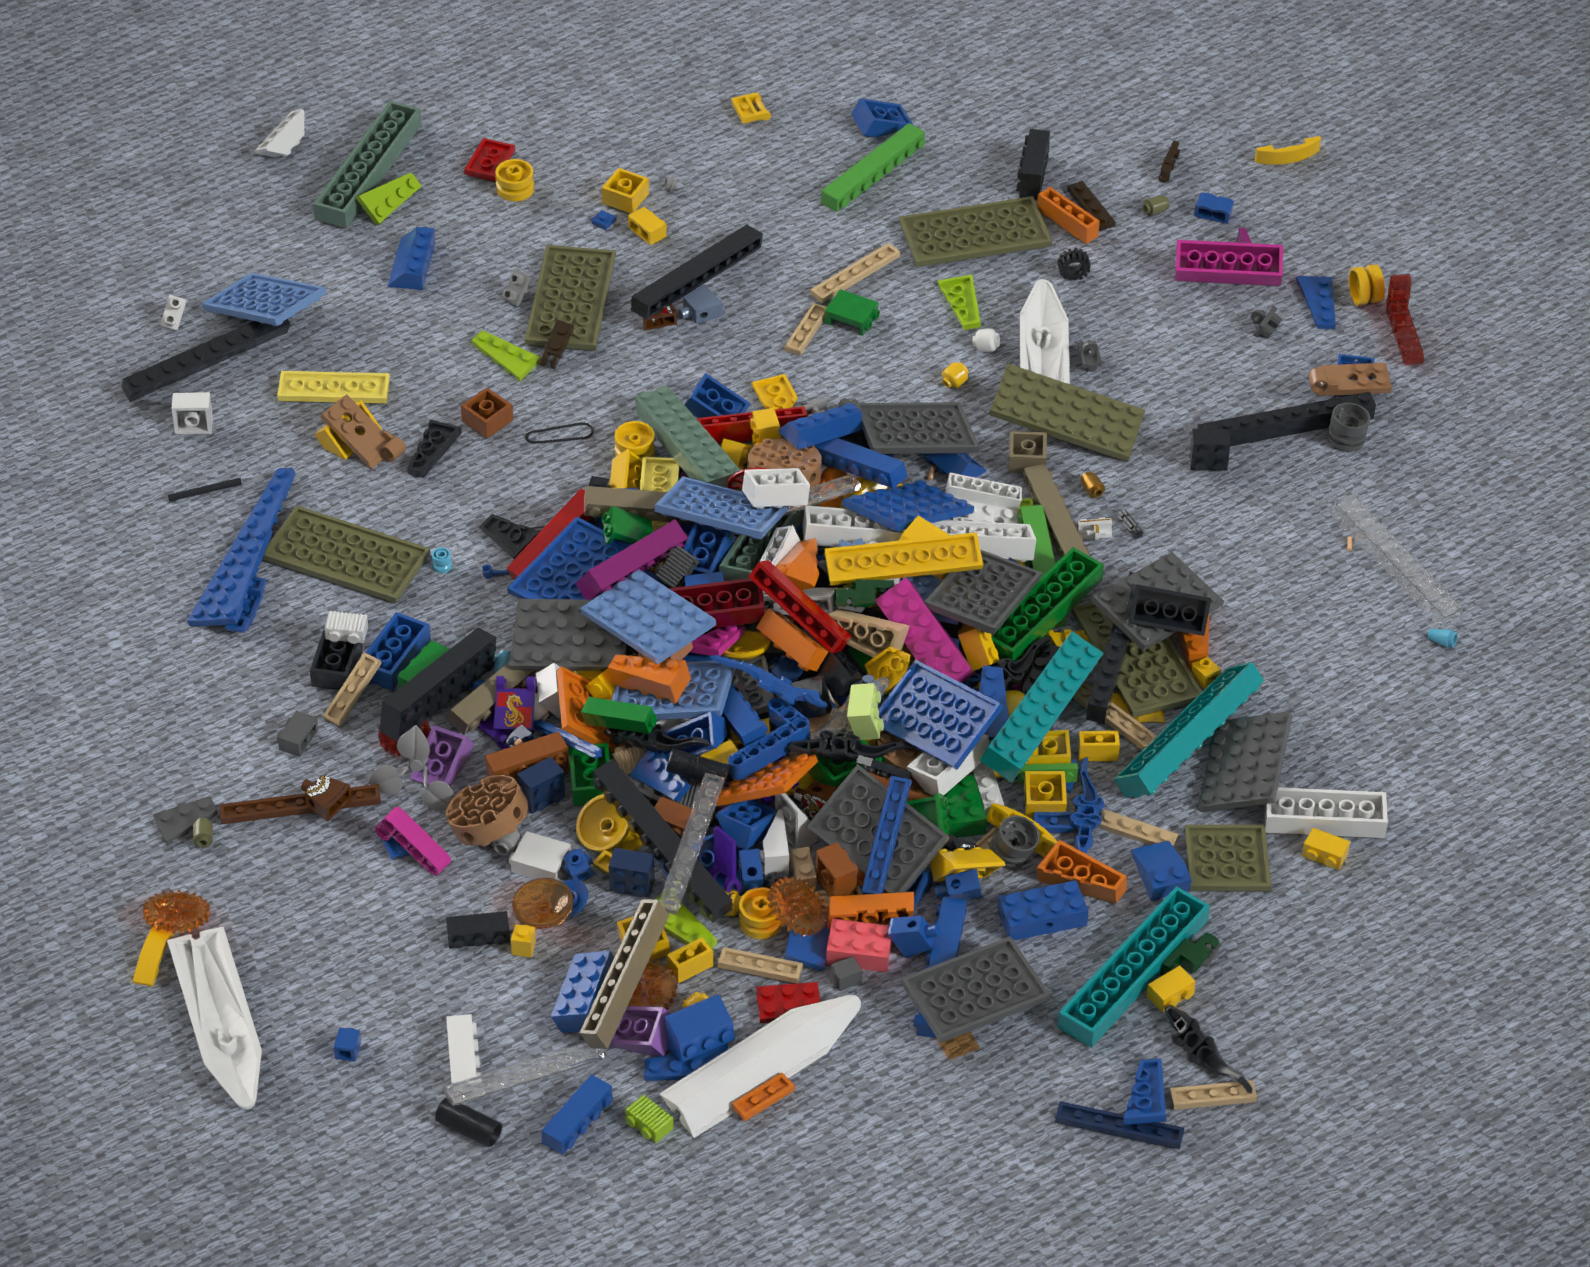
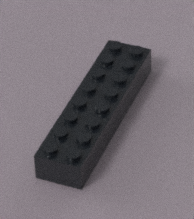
[379,627,497,742]

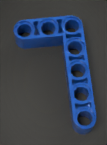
[728,697,811,780]

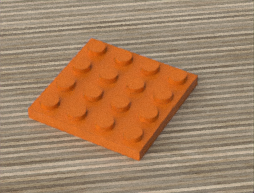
[556,666,626,754]
[714,754,818,806]

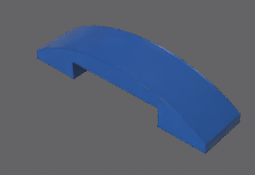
[225,577,266,633]

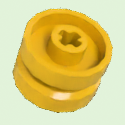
[495,159,534,202]
[1348,264,1385,306]
[614,421,655,460]
[739,887,784,939]

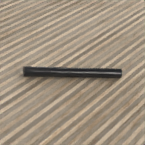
[168,478,242,502]

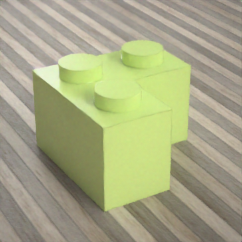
[847,683,884,740]

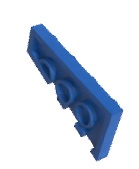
[1296,276,1336,329]
[979,666,1009,741]
[629,750,691,802]
[644,1043,728,1081]
[1123,1058,1167,1125]

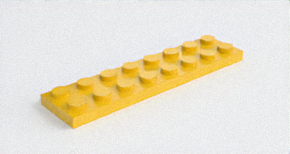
[824,532,983,586]

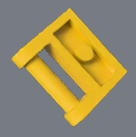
[731,93,771,124]

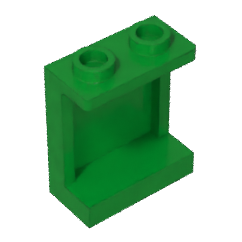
[824,289,880,336]
[602,506,653,545]
[906,793,951,835]

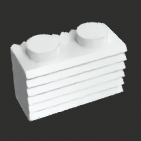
[325,611,368,644]

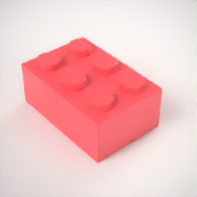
[826,919,893,972]

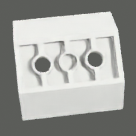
[945,473,1022,524]

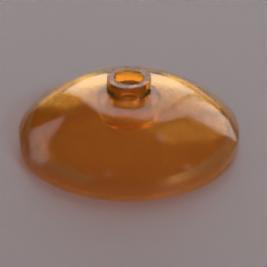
[512,878,573,929]

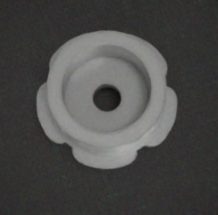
[664,176,677,193]

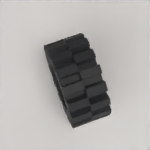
[1057,248,1091,280]

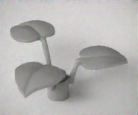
[369,725,455,810]

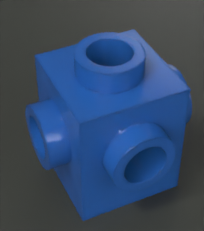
[563,848,594,881]

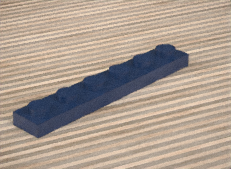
[1055,1101,1185,1149]

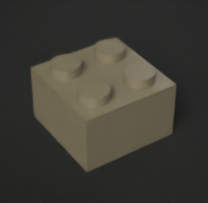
[1008,431,1047,473]

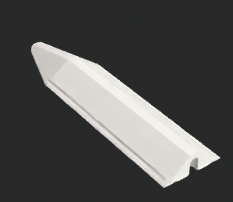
[1020,279,1070,384]
[167,927,262,1110]
[659,995,861,1138]

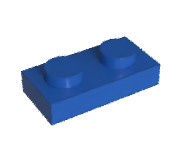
[1033,812,1075,833]

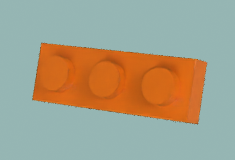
[732,1072,795,1122]

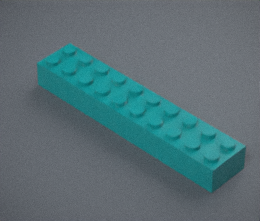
[979,631,1104,783]
[1113,662,1264,798]
[1057,886,1210,1048]

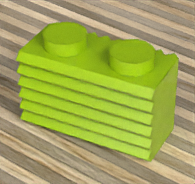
[625,1094,674,1143]

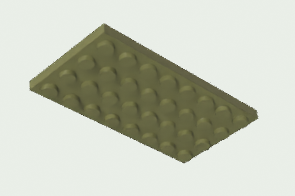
[899,196,1052,267]
[525,245,616,351]
[989,363,1145,462]
[262,505,431,603]
[1072,602,1202,718]

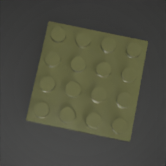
[1184,824,1271,891]

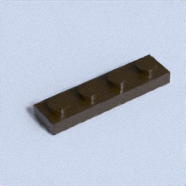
[1067,181,1116,231]

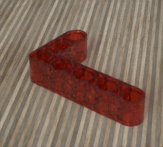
[1386,274,1424,366]

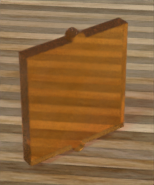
[936,1031,980,1060]

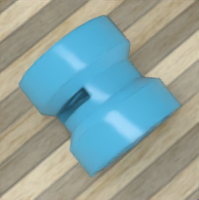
[432,547,452,573]

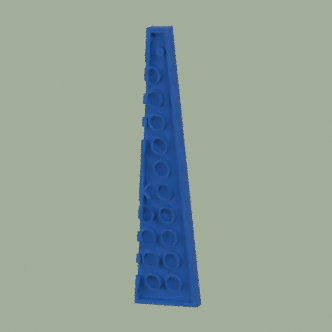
[187,468,296,626]

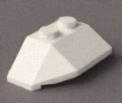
[255,109,304,158]

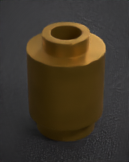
[1080,471,1105,498]

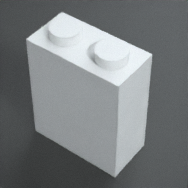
[509,831,571,885]

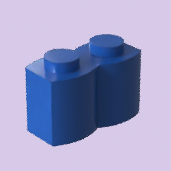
[1194,193,1234,224]

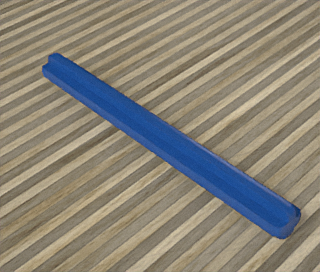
[534,719,602,759]

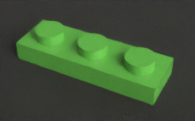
[1017,763,1078,783]

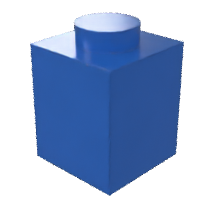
[334,1027,361,1062]

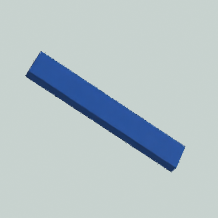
[861,775,912,894]

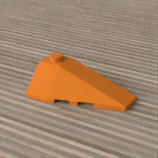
[776,538,819,591]

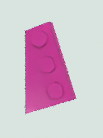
[690,625,745,656]

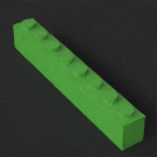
[821,123,925,212]
[1017,505,1066,628]

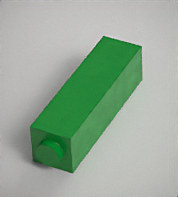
[581,697,657,734]

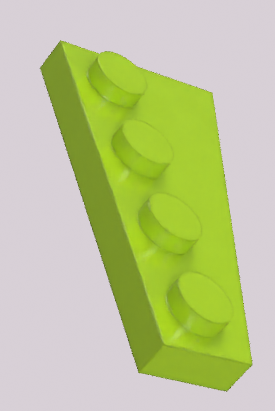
[355,172,422,225]
[937,274,981,330]
[472,330,541,382]
[655,888,718,949]

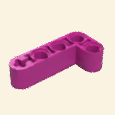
[375,807,451,876]

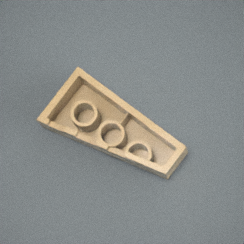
[828,609,910,658]

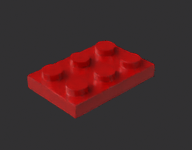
[464,138,515,182]
[756,982,820,1023]

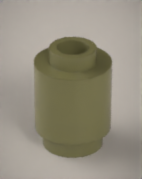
[1143,195,1169,216]
[193,818,213,848]

